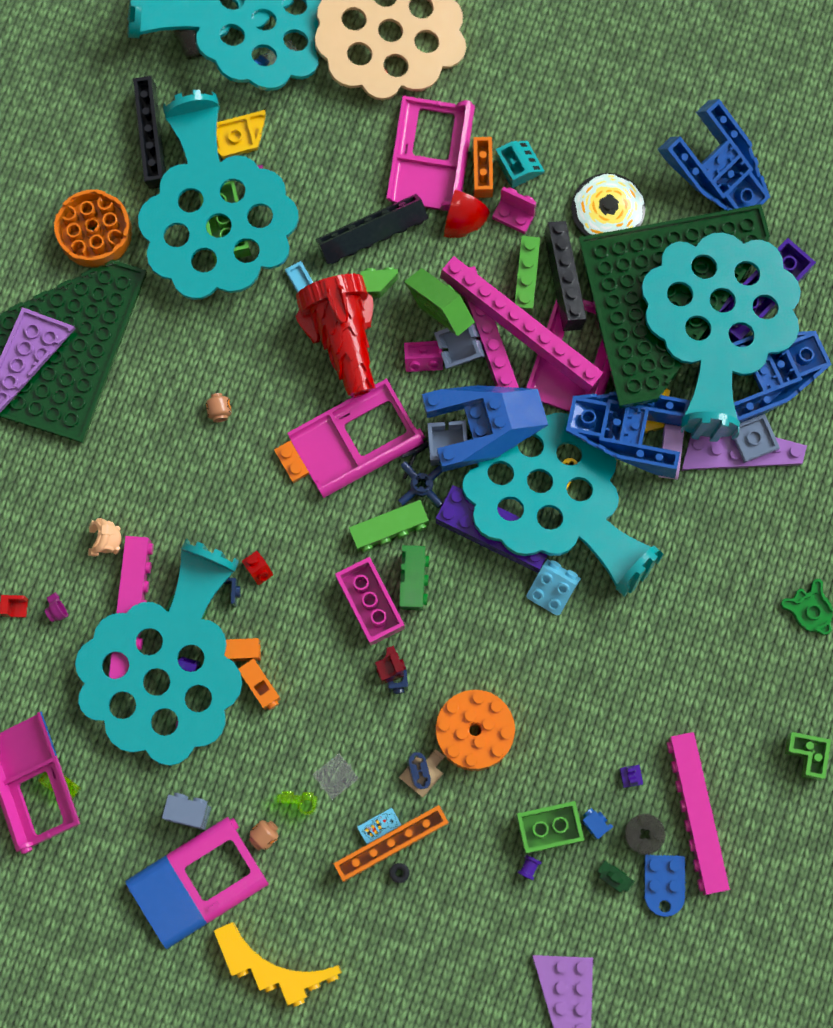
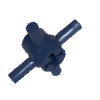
[398,461,443,508]

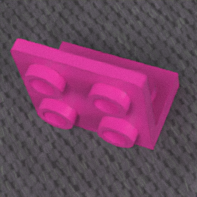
[492,187,536,234]

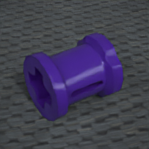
[517,855,542,881]

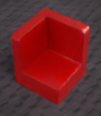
[0,595,28,618]

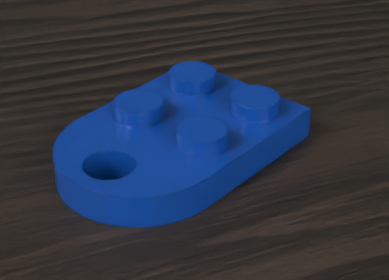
[644,855,685,917]

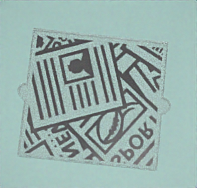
[312,753,359,800]

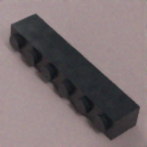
[133,76,166,189]
[315,194,429,264]
[544,221,586,331]

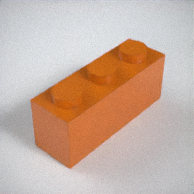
[473,137,493,198]

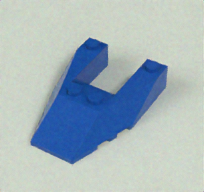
[657,99,770,210]
[733,331,832,423]
[422,385,548,472]
[566,392,690,479]

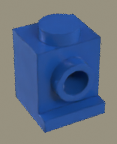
[581,808,613,840]

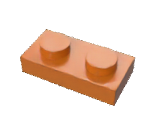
[274,441,309,483]

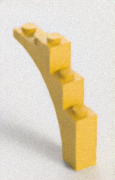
[214,922,342,1007]

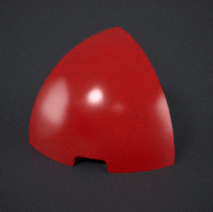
[444,189,490,238]

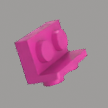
[404,341,443,372]

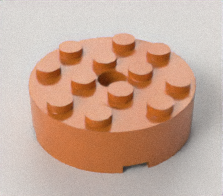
[54,190,132,268]
[436,690,515,771]

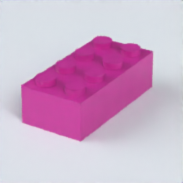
[335,557,405,646]

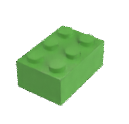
[516,801,584,854]

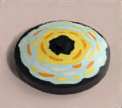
[571,173,645,236]

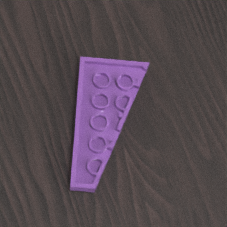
[0,307,75,413]
[681,435,807,471]
[532,955,593,1028]

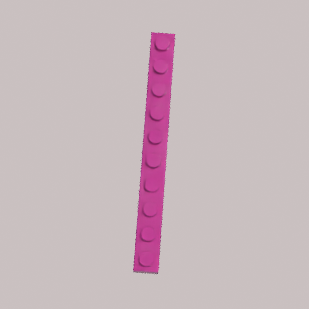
[440,256,604,394]

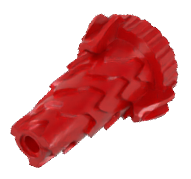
[295,273,376,398]

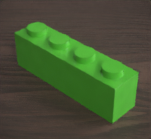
[515,236,540,316]
[349,500,429,553]

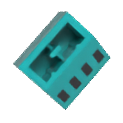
[495,141,545,188]

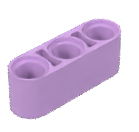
[658,424,684,480]

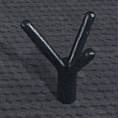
[400,440,429,479]

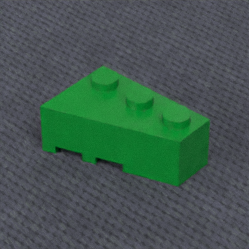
[400,545,429,610]

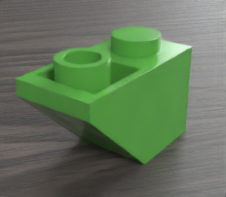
[361,267,398,298]

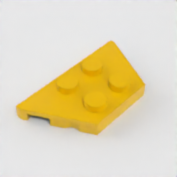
[217,110,266,159]

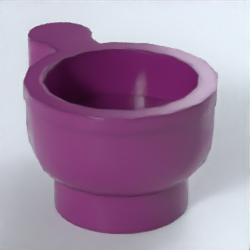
[45,592,68,622]

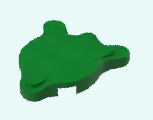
[780,579,833,636]

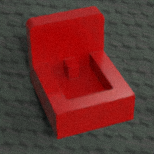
[242,551,274,585]

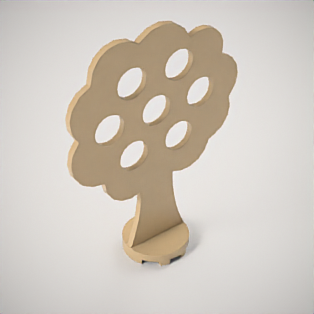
[314,0,466,100]

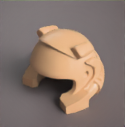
[88,518,122,557]

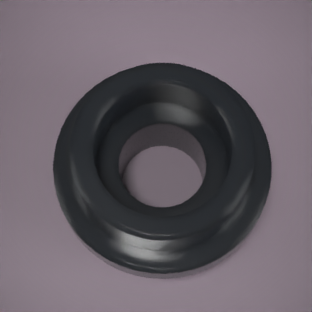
[390,863,410,883]

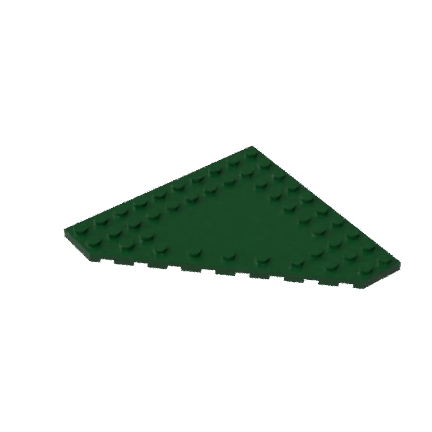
[578,204,770,409]
[0,260,147,444]

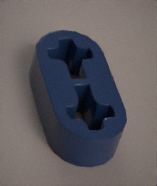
[407,752,431,789]

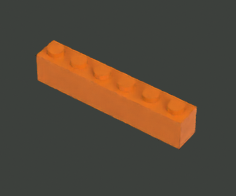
[333,805,449,882]

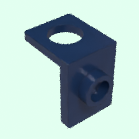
[224,578,241,607]
[388,670,408,694]

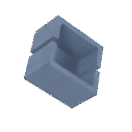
[434,323,486,369]
[428,420,467,466]
[162,792,211,830]

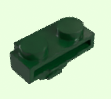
[597,860,635,893]

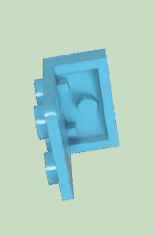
[527,559,581,615]

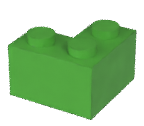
[785,732,831,781]

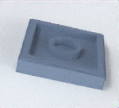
[733,414,780,463]

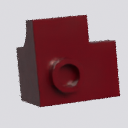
[375,645,406,684]

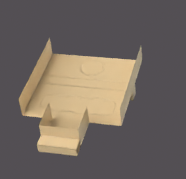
[399,749,445,798]

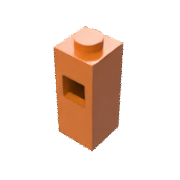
[225,638,261,662]
[238,658,281,710]

